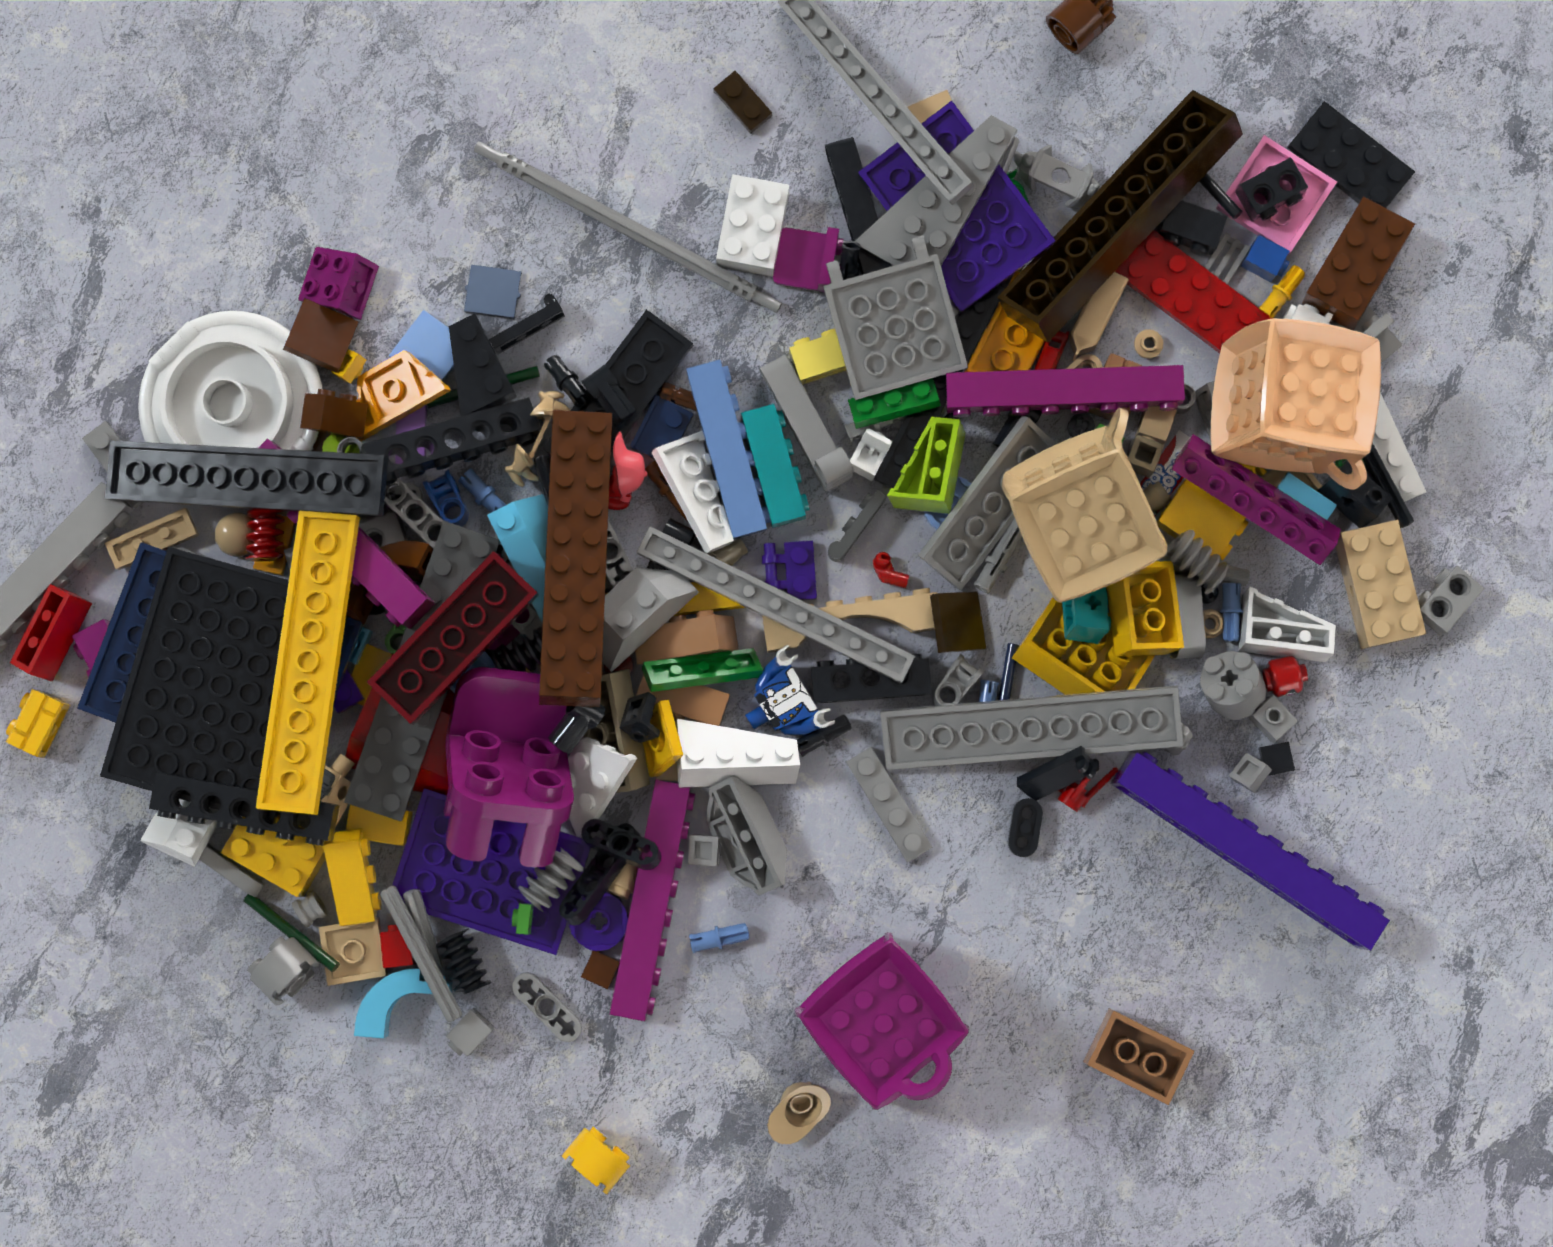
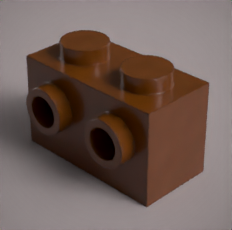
[300,389,368,438]

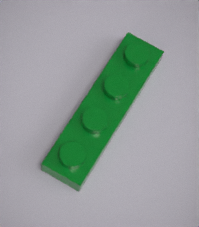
[642,648,763,692]

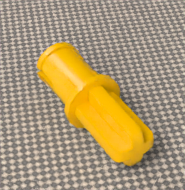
[1259,265,1305,319]

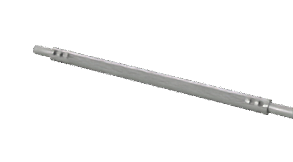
[474,141,782,313]

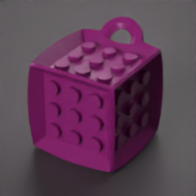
[794,932,969,1110]

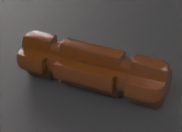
[660,382,697,411]

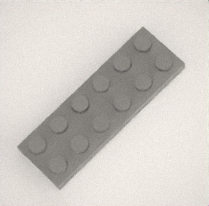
[918,415,1056,590]

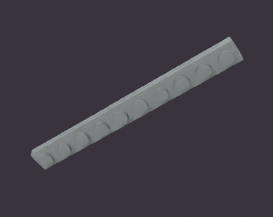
[777,0,974,205]
[637,526,915,684]

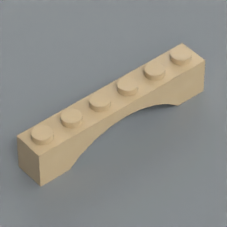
[762,588,937,653]

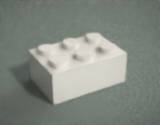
[716,174,789,277]

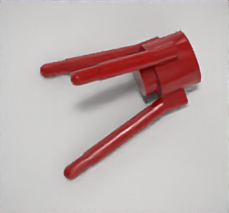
[1058,767,1118,812]

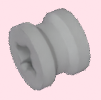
[292,890,328,928]

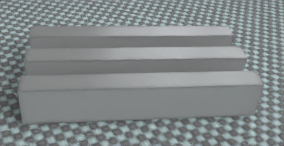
[1204,232,1250,285]

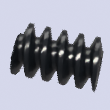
[490,629,542,672]
[436,928,492,995]

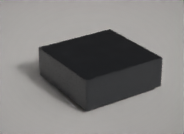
[1258,741,1295,776]

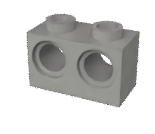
[1418,566,1484,635]

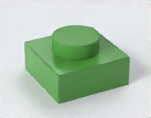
[512,903,534,935]

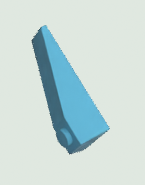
[487,494,548,624]

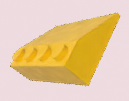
[1012,597,1155,695]

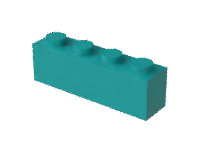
[741,403,810,528]

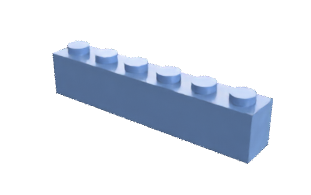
[686,360,771,539]

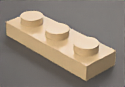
[105,508,199,570]

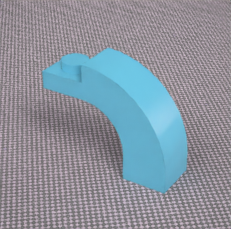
[354,967,453,1039]

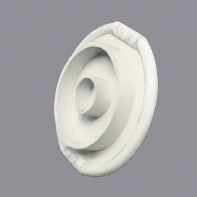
[138,311,323,451]

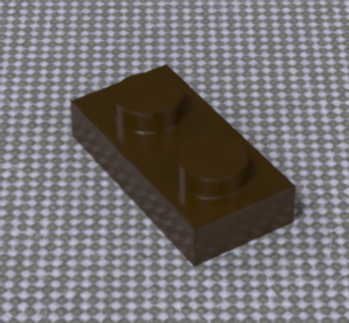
[713,71,772,134]

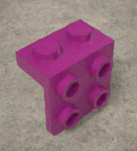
[773,227,844,292]

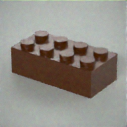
[1302,196,1415,330]

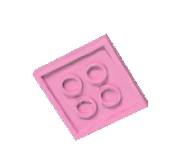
[1216,135,1337,255]

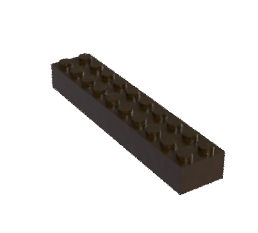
[997,90,1243,343]

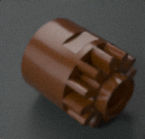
[1046,0,1116,54]

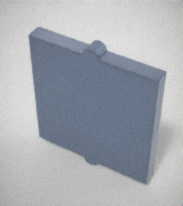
[464,264,522,319]

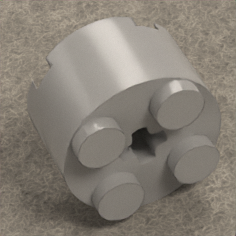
[1200,651,1266,720]
[247,936,320,1006]

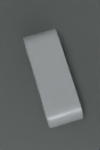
[1169,574,1206,659]

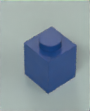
[1240,235,1290,283]

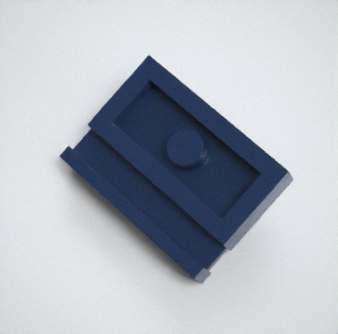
[630,395,694,460]

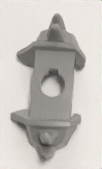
[1014,145,1100,208]

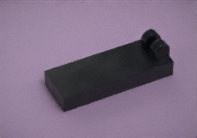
[489,294,565,355]
[1017,746,1099,801]

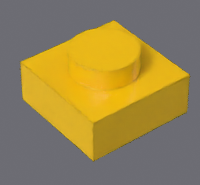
[331,349,367,384]

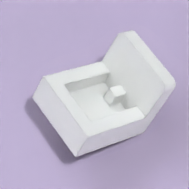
[850,428,892,481]

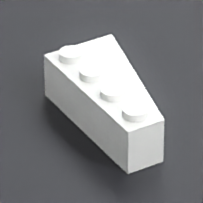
[676,719,800,788]

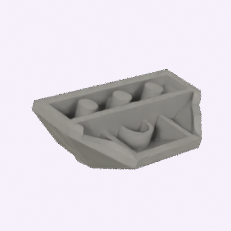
[602,568,699,672]
[706,776,787,896]

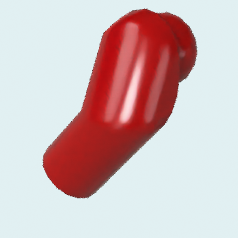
[873,552,909,589]

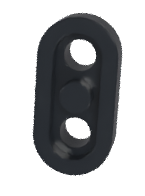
[1007,798,1043,857]

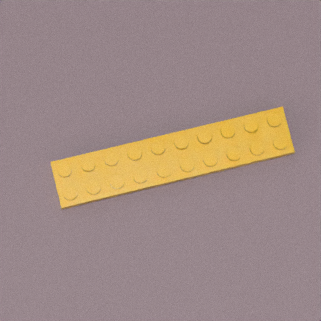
[256,510,360,816]

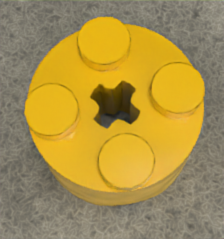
[561,1126,630,1194]

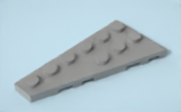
[854,115,1017,266]

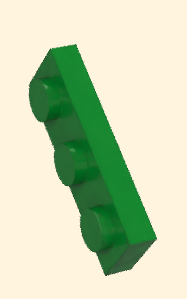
[848,378,940,429]

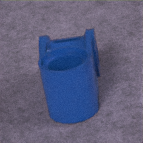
[422,469,469,527]

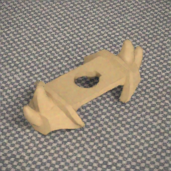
[504,391,570,487]

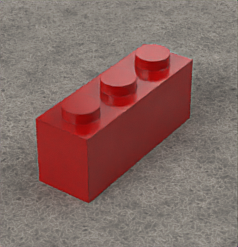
[10,584,92,682]

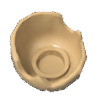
[215,513,254,557]

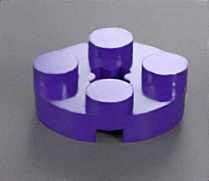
[569,892,628,951]

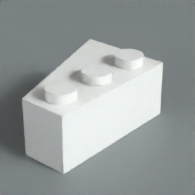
[1238,586,1336,662]

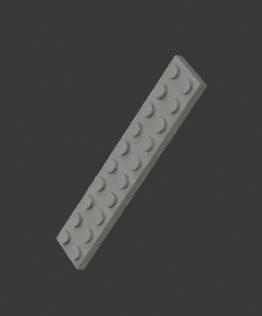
[880,685,1184,770]

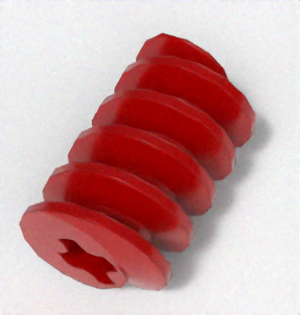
[245,509,285,562]

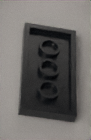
[1287,101,1415,208]

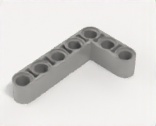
[759,355,853,492]

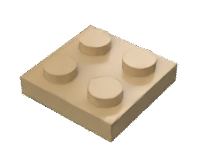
[319,917,388,986]

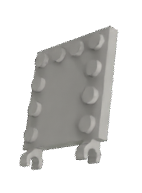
[823,236,968,400]

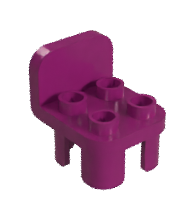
[444,667,574,867]

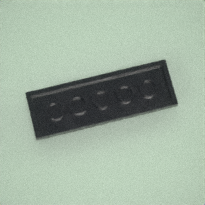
[543,309,694,456]

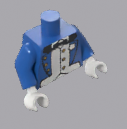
[745,645,835,735]

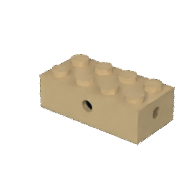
[1335,520,1426,650]

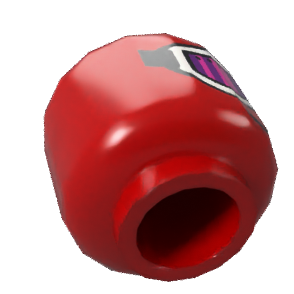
[1262,656,1308,697]

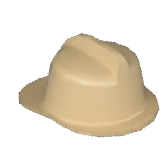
[767,1082,831,1144]

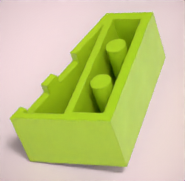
[887,417,966,514]

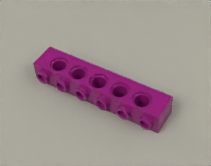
[1172,434,1341,565]

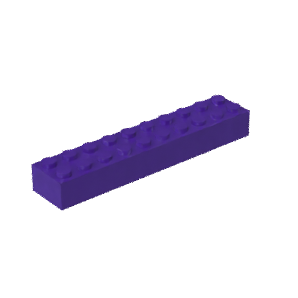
[1110,751,1390,951]

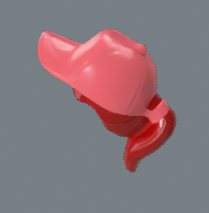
[608,432,648,510]

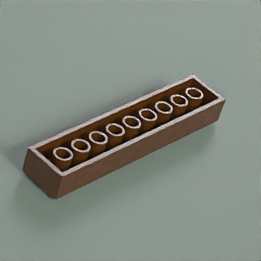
[539,410,612,707]

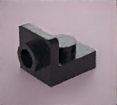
[619,692,661,743]

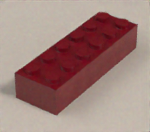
[367,551,539,725]

